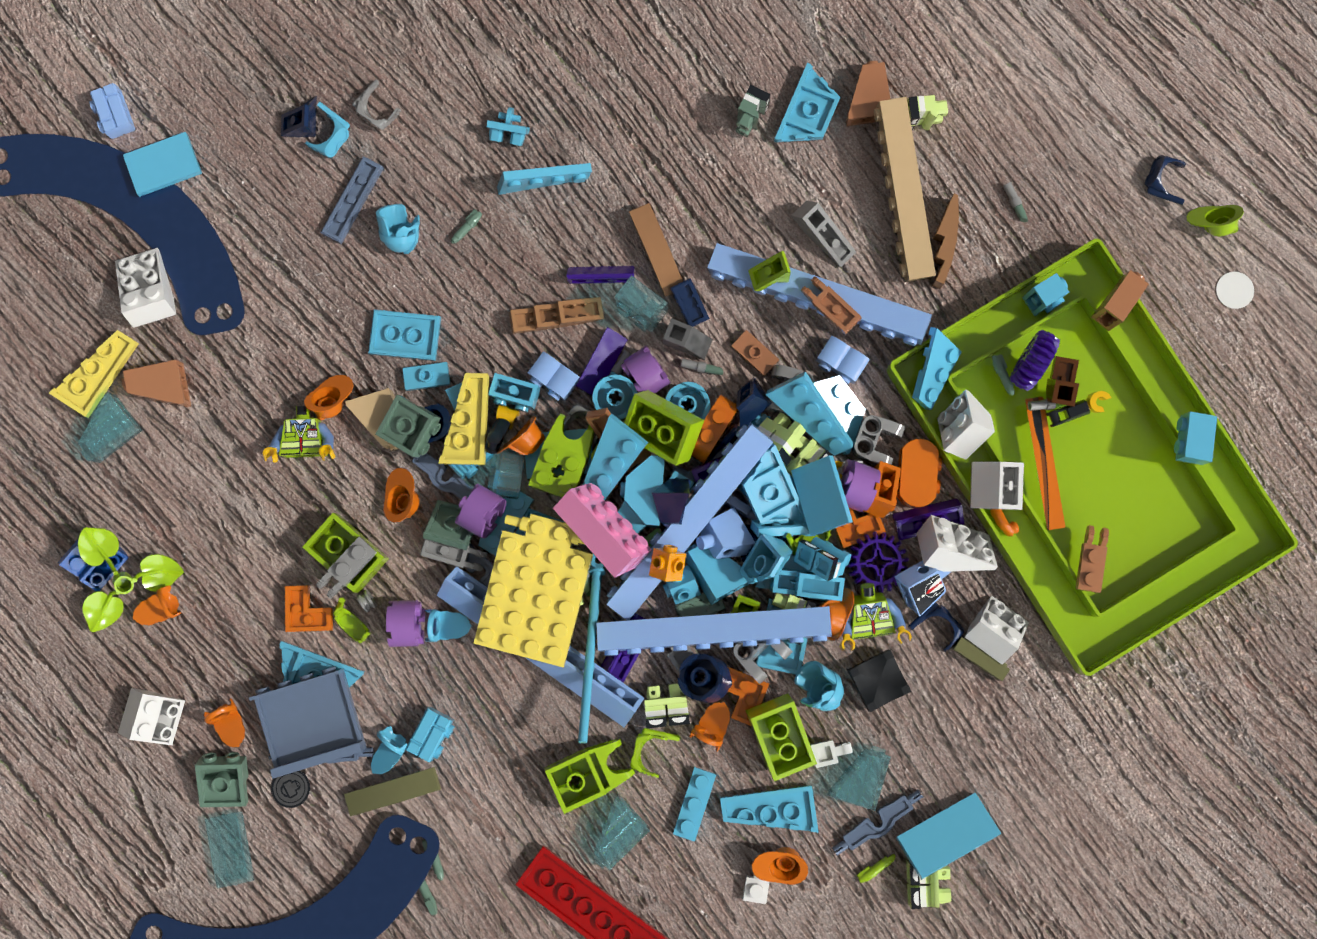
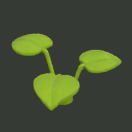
[78,527,184,632]

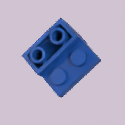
[58,539,129,591]

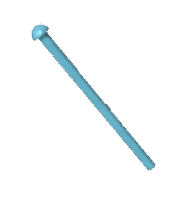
[578,566,606,744]

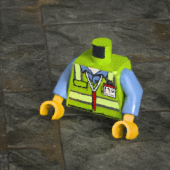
[262,406,335,463]
[839,583,912,651]

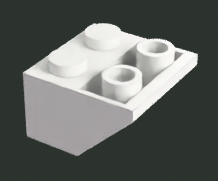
[937,389,995,460]
[970,462,1024,510]
[965,596,1029,664]
[118,688,185,745]

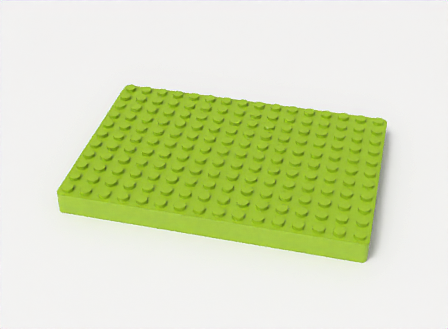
[886,239,1298,676]

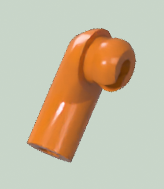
[990,509,1019,536]

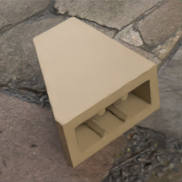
[345,388,398,451]

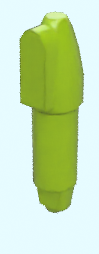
[856,854,896,883]

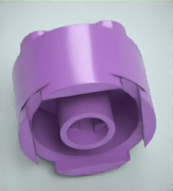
[621,346,671,393]
[840,459,881,512]
[455,483,507,538]
[386,600,425,647]

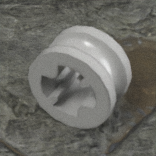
[356,589,377,613]

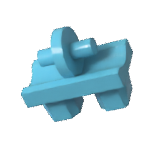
[486,107,530,146]

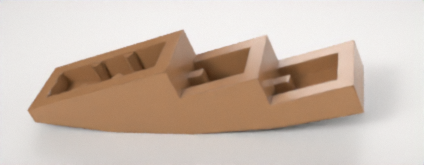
[932,193,959,289]
[628,203,683,297]
[509,297,604,334]

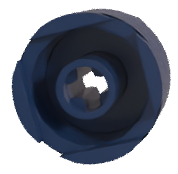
[678,654,732,703]

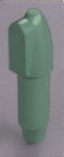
[451,209,482,244]
[992,354,1015,395]
[422,840,444,881]
[419,880,438,915]

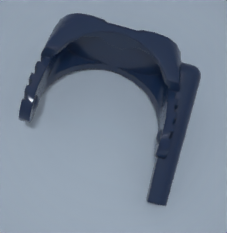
[1145,155,1186,206]
[908,602,965,652]

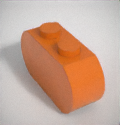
[691,395,738,464]
[896,439,942,508]

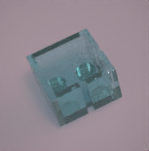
[615,275,668,333]

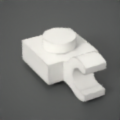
[810,739,853,768]
[743,873,769,904]

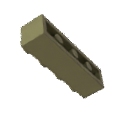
[951,636,1010,681]

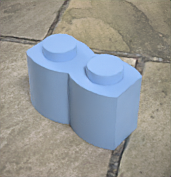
[816,336,870,385]
[528,351,580,401]

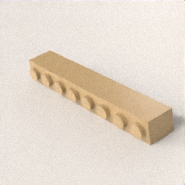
[874,97,936,282]

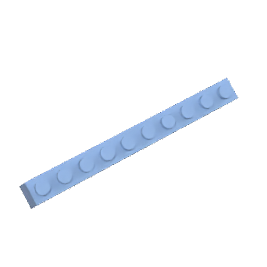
[707,243,932,346]
[606,422,773,621]
[437,566,644,727]
[596,606,832,656]

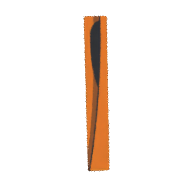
[1025,397,1065,530]

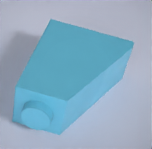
[685,543,750,605]

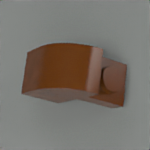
[1046,356,1079,407]

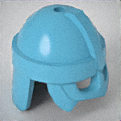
[376,204,420,254]
[794,661,844,711]

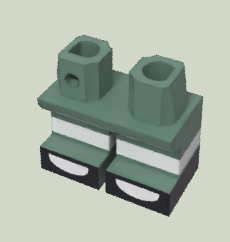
[736,84,770,137]

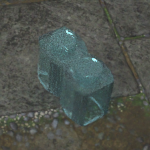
[488,449,525,500]

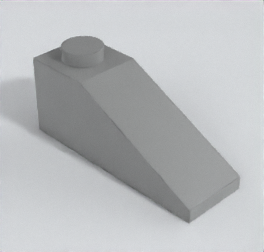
[791,201,856,267]

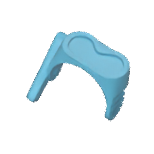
[305,102,350,157]

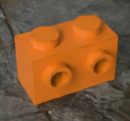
[863,461,901,518]

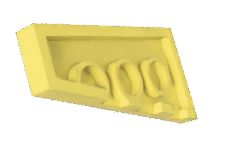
[49,330,139,418]
[438,373,489,465]

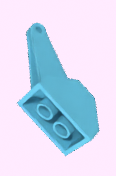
[591,455,665,568]

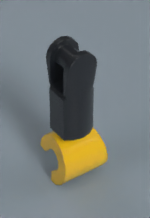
[1046,391,1111,427]
[485,405,520,454]

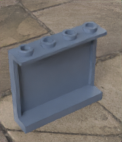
[249,666,367,779]

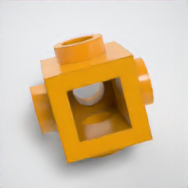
[649,545,686,582]

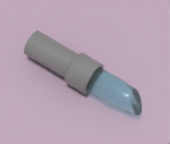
[1028,399,1067,411]

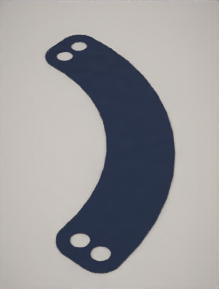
[0,134,245,335]
[130,815,440,939]

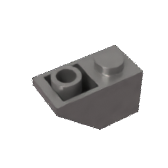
[663,318,713,360]

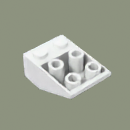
[115,248,176,328]
[917,515,998,572]

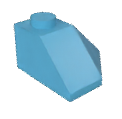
[739,533,793,584]

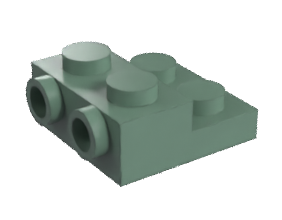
[375,394,441,458]
[195,752,249,807]

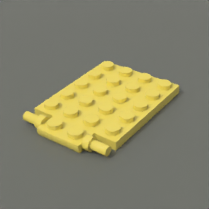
[473,514,593,667]

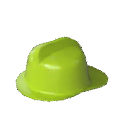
[1186,204,1244,237]

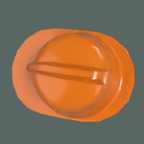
[304,375,354,421]
[496,416,545,455]
[383,468,419,523]
[818,588,854,641]
[752,847,808,885]

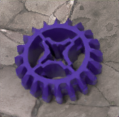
[1010,330,1060,391]
[847,532,909,593]

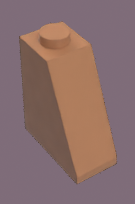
[845,61,890,126]
[1091,270,1149,331]
[122,360,191,407]

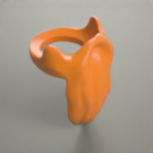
[133,585,181,625]
[204,698,245,747]
[690,702,730,752]

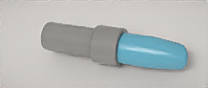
[610,351,632,375]

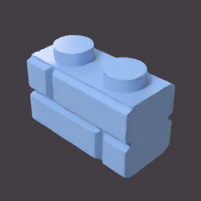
[89,83,135,139]

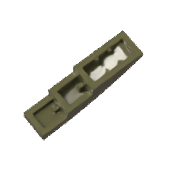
[344,767,441,816]

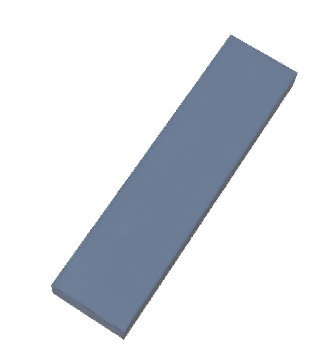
[320,156,384,245]

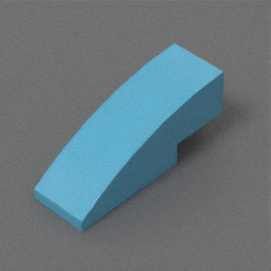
[769,569,845,601]

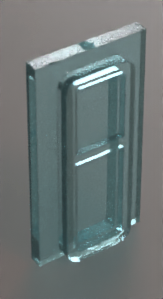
[205,811,255,889]

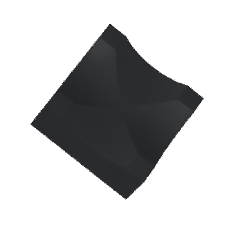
[847,649,912,712]

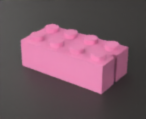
[553,483,652,577]

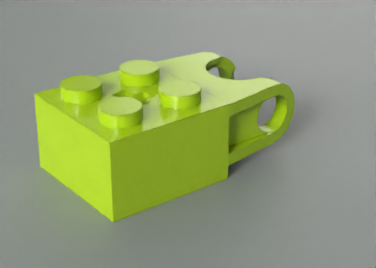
[528,413,594,498]
[544,739,635,814]

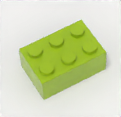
[624,390,704,466]
[302,513,389,593]
[745,693,817,781]

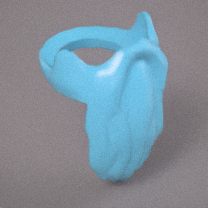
[425,609,472,642]
[371,726,407,775]

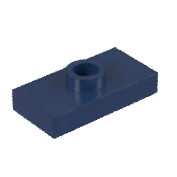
[670,278,710,327]

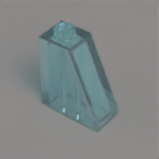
[78,392,143,463]
[828,746,891,811]
[594,794,650,871]

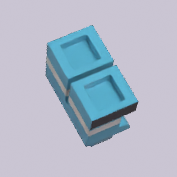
[794,537,851,581]

